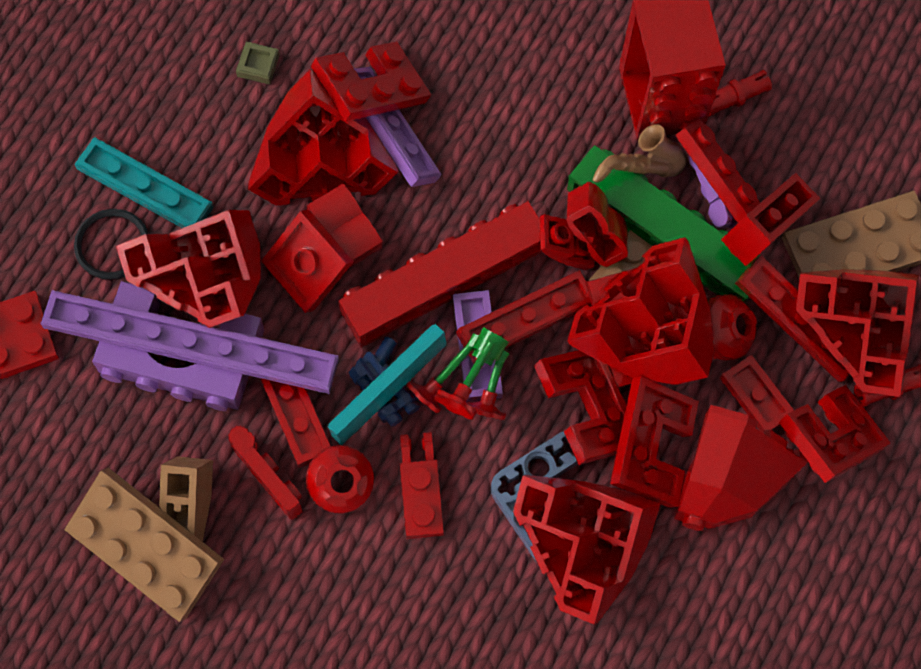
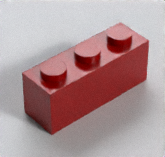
[721,173,821,266]

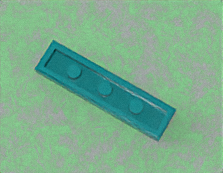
[74,137,214,228]
[328,324,447,445]

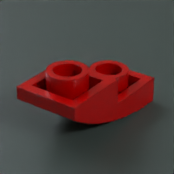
[540,214,595,271]

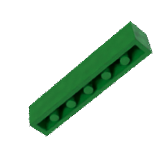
[567,145,761,303]

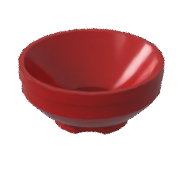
[708,294,757,361]
[306,445,374,514]

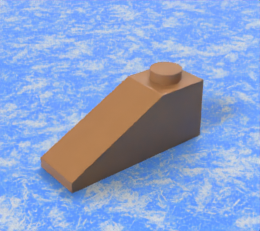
[159,456,213,542]

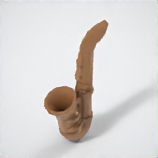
[592,124,687,183]

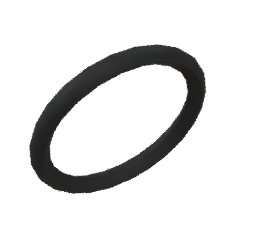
[74,209,148,280]

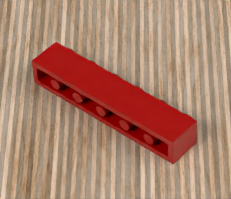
[339,201,542,348]

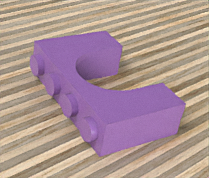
[92,281,264,411]

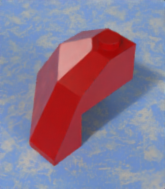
[248,69,398,206]
[116,210,261,328]
[567,237,714,385]
[796,269,919,397]
[674,405,808,531]
[513,475,660,625]

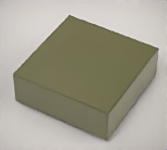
[236,41,280,85]

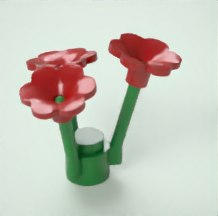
[406,327,509,420]

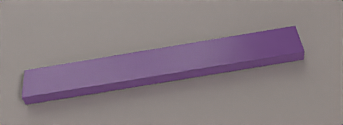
[41,290,339,394]

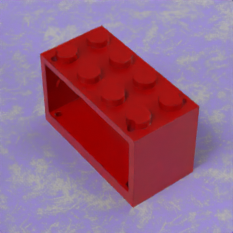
[619,0,726,141]

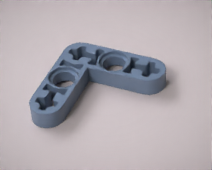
[491,431,578,562]

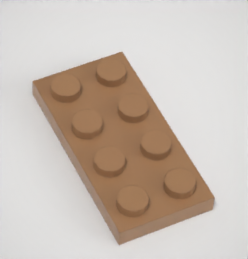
[782,190,921,278]
[64,468,225,622]

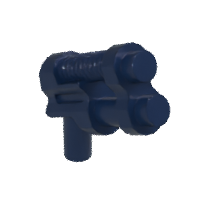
[349,337,420,427]

